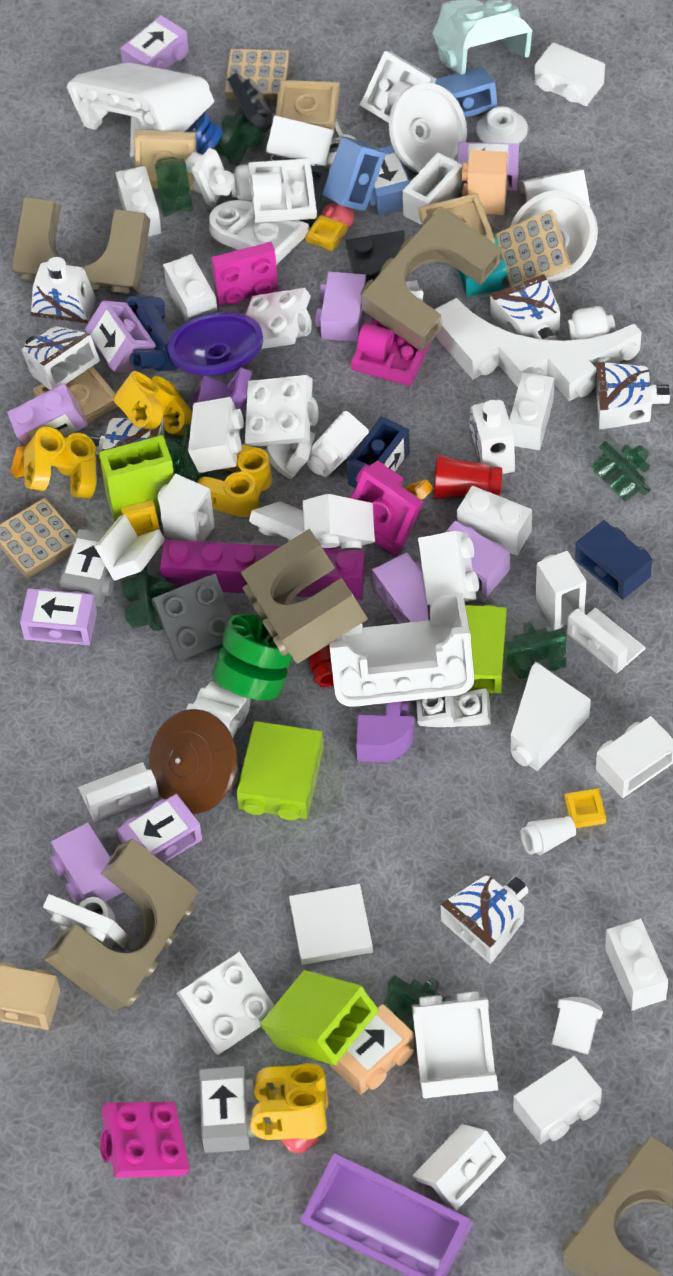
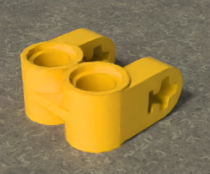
[113,371,193,436]
[23,427,97,500]
[197,444,273,517]
[250,1063,328,1140]

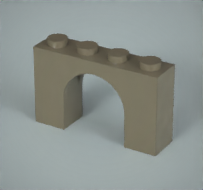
[12,197,151,296]
[361,207,501,352]
[241,528,368,664]
[44,838,199,1011]
[561,1136,673,1276]

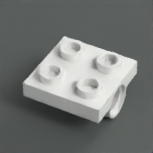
[360,51,437,123]
[248,158,317,223]
[246,288,312,349]
[245,375,319,447]
[43,894,130,950]
[177,952,274,1055]

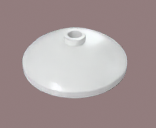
[389,83,467,173]
[510,190,598,282]

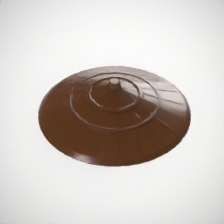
[149,709,237,814]

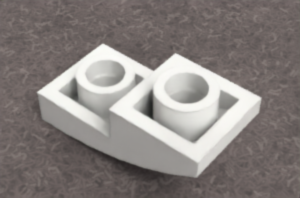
[416,688,491,727]

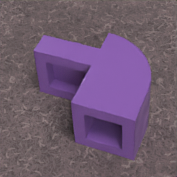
[190,367,252,421]
[356,701,414,762]

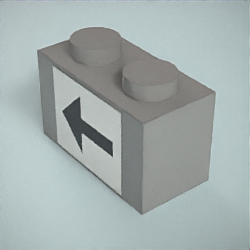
[60,529,114,607]
[199,1066,256,1153]

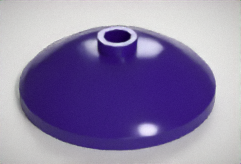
[168,312,264,376]

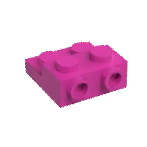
[349,461,424,557]

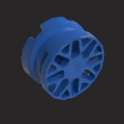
[185,112,223,155]

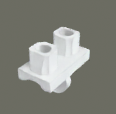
[184,148,236,208]

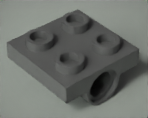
[151,574,232,662]

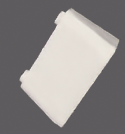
[67,62,214,132]
[330,593,474,707]

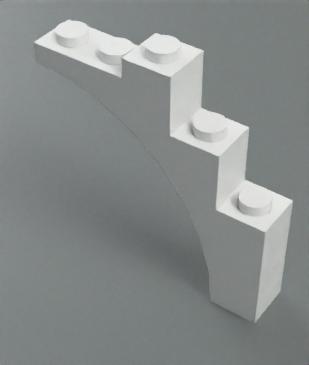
[434,298,641,401]

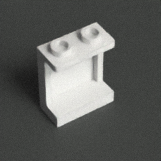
[412,991,498,1098]

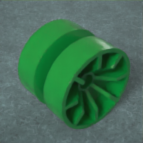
[212,614,293,700]

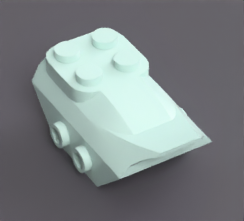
[432,0,532,74]

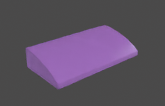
[300,1153,473,1276]

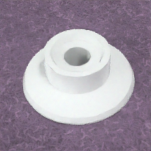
[476,107,528,144]

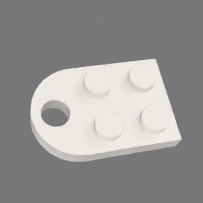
[209,200,309,265]

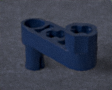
[125,296,178,372]

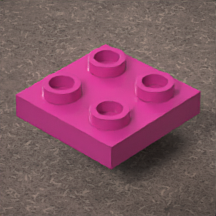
[211,242,278,306]
[351,317,433,386]
[100,1102,190,1178]

